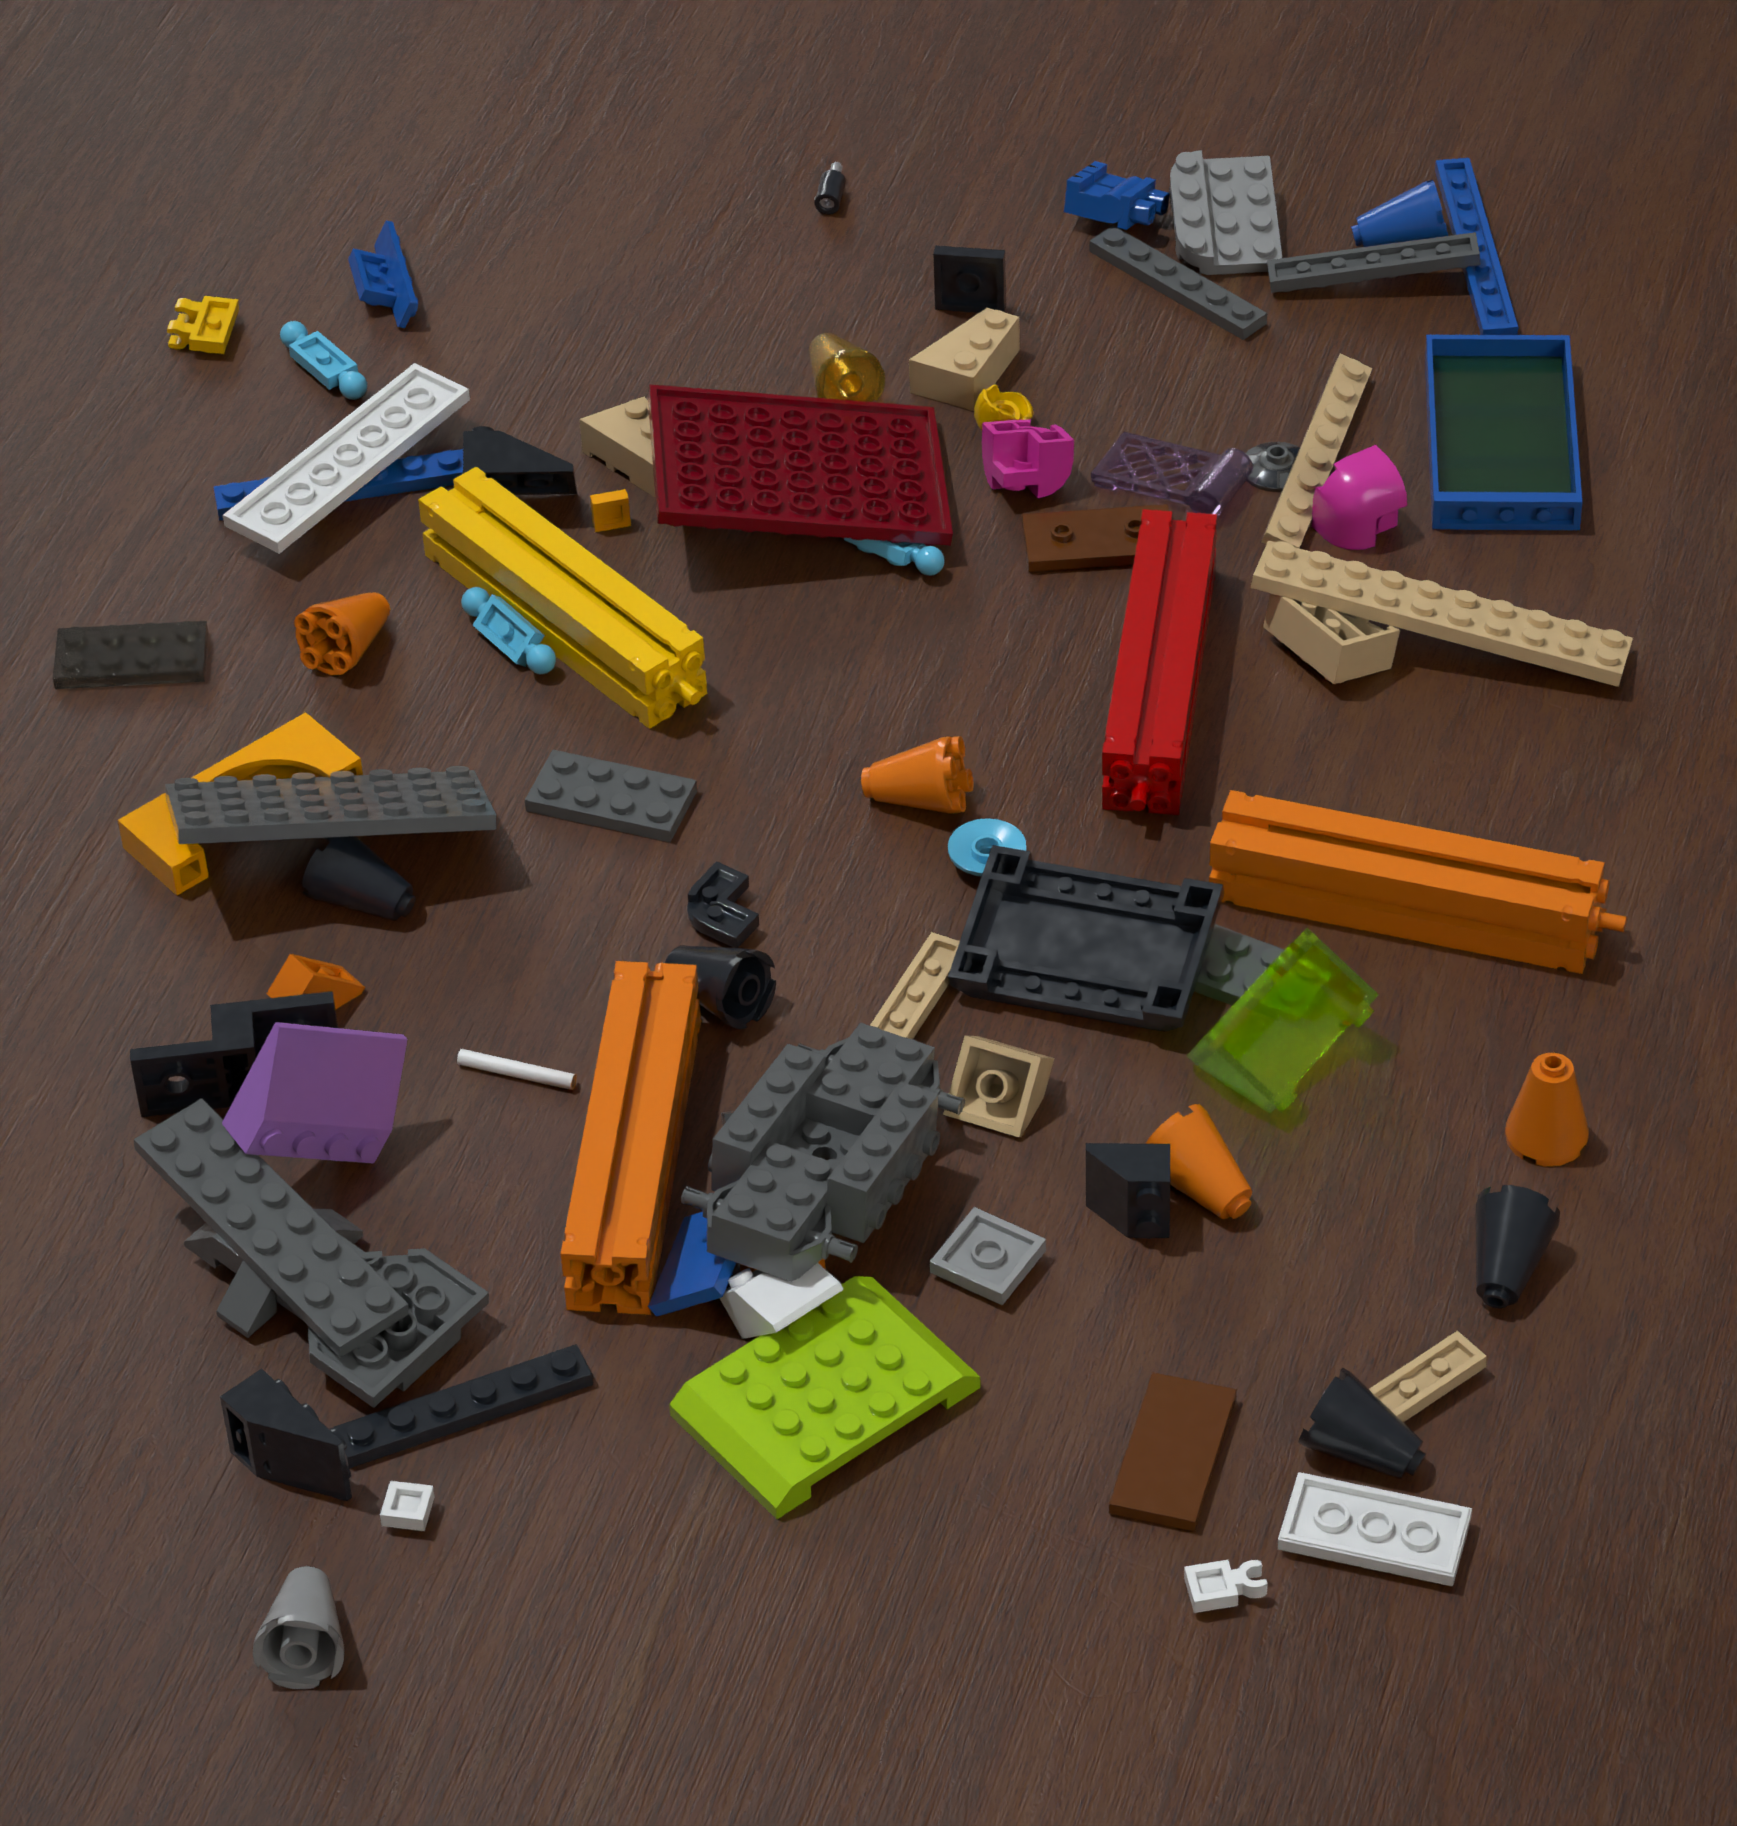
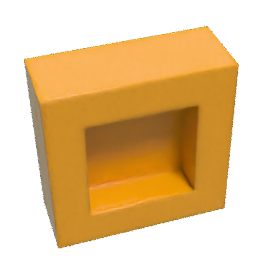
[590,489,631,532]

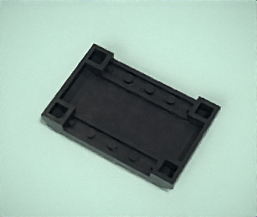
[948,845,1224,1032]

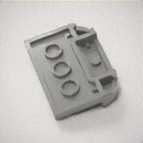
[1169,150,1282,275]

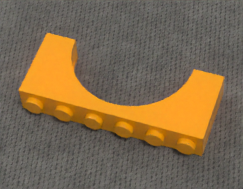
[118,712,363,896]

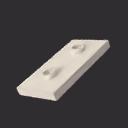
[1278,1472,1472,1586]

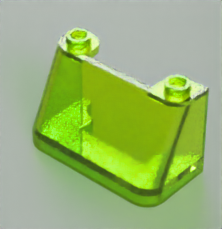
[1186,928,1379,1113]

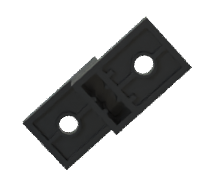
[130,991,338,1117]

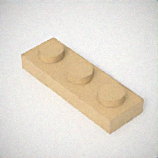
[1369,1331,1487,1422]

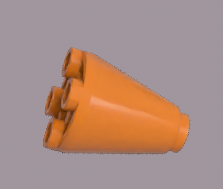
[294,592,390,675]
[861,736,974,814]

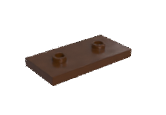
[1022,504,1169,572]

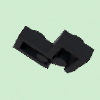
[687,861,760,948]

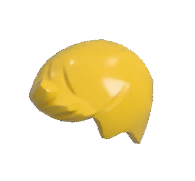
[974,384,1033,430]

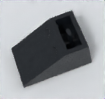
[220,1368,352,1501]

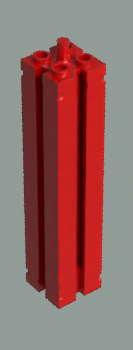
[1102,509,1217,815]

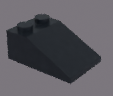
[463,426,577,495]

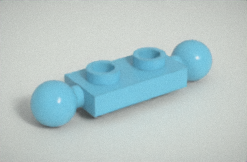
[280,321,367,400]
[844,538,945,576]
[461,587,556,674]

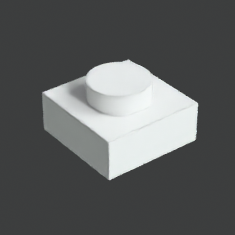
[380,1481,435,1531]

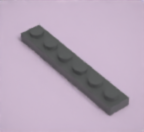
[1089,225,1267,340]
[1267,232,1481,293]

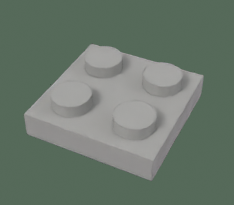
[930,1207,1046,1305]

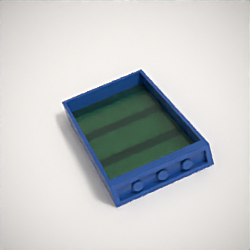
[1425,335,1582,530]

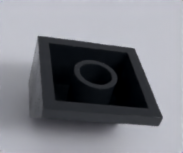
[1086,1143,1170,1239]

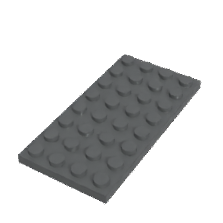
[165,766,496,844]

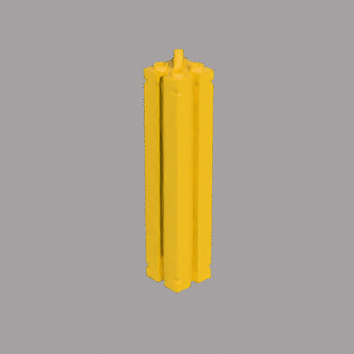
[418,467,707,729]

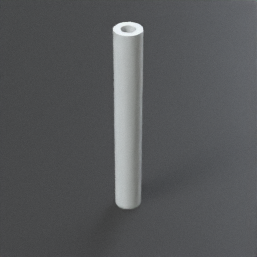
[457,1049,577,1090]

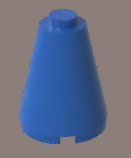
[1351,180,1448,247]

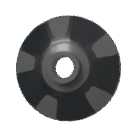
[1241,442,1300,492]

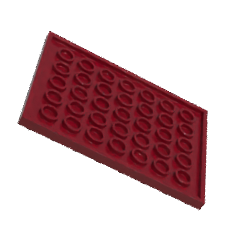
[648,384,953,546]

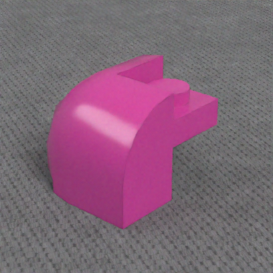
[982,419,1074,498]
[1312,445,1407,550]

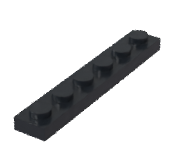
[333,1344,593,1469]

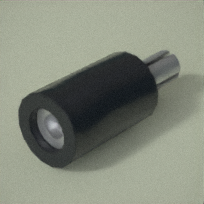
[814,162,846,215]

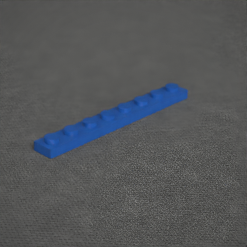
[1435,158,1518,335]
[214,449,463,520]

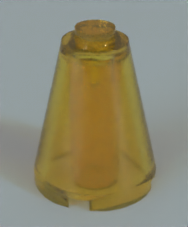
[809,333,886,402]

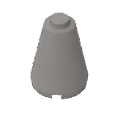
[253,1566,345,1689]

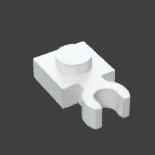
[1184,1560,1267,1613]

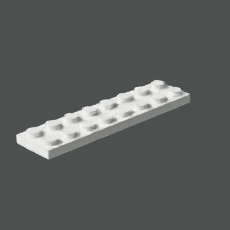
[223,363,470,554]

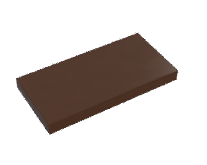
[1109,1372,1237,1531]

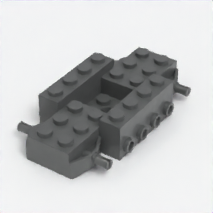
[681,1023,965,1282]

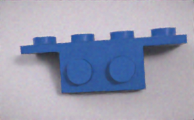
[348,220,418,328]

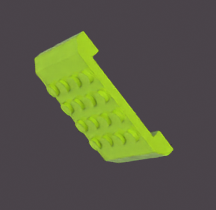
[669,1276,981,1519]

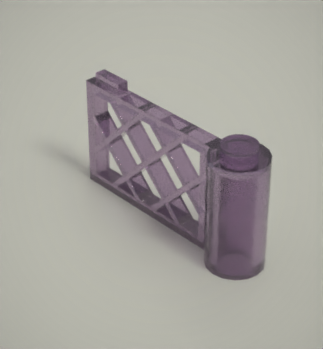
[1091,432,1253,518]

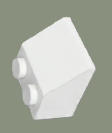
[720,1263,844,1339]

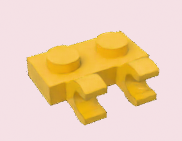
[167,296,239,354]

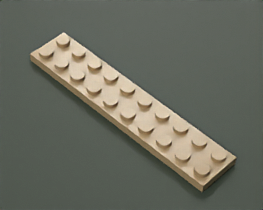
[1250,540,1633,687]

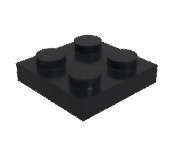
[933,245,1006,313]

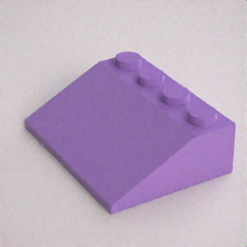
[222,1022,408,1163]

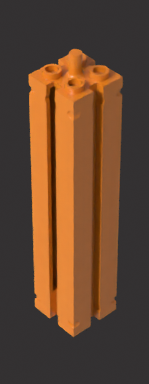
[1209,790,1627,974]
[560,961,701,1315]

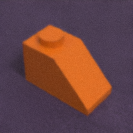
[266,954,365,1009]

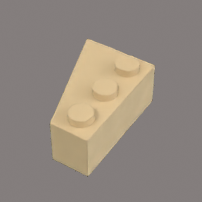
[580,396,655,497]

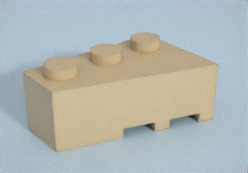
[909,308,1020,411]
[1263,593,1400,684]

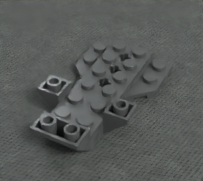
[184,1209,489,1408]

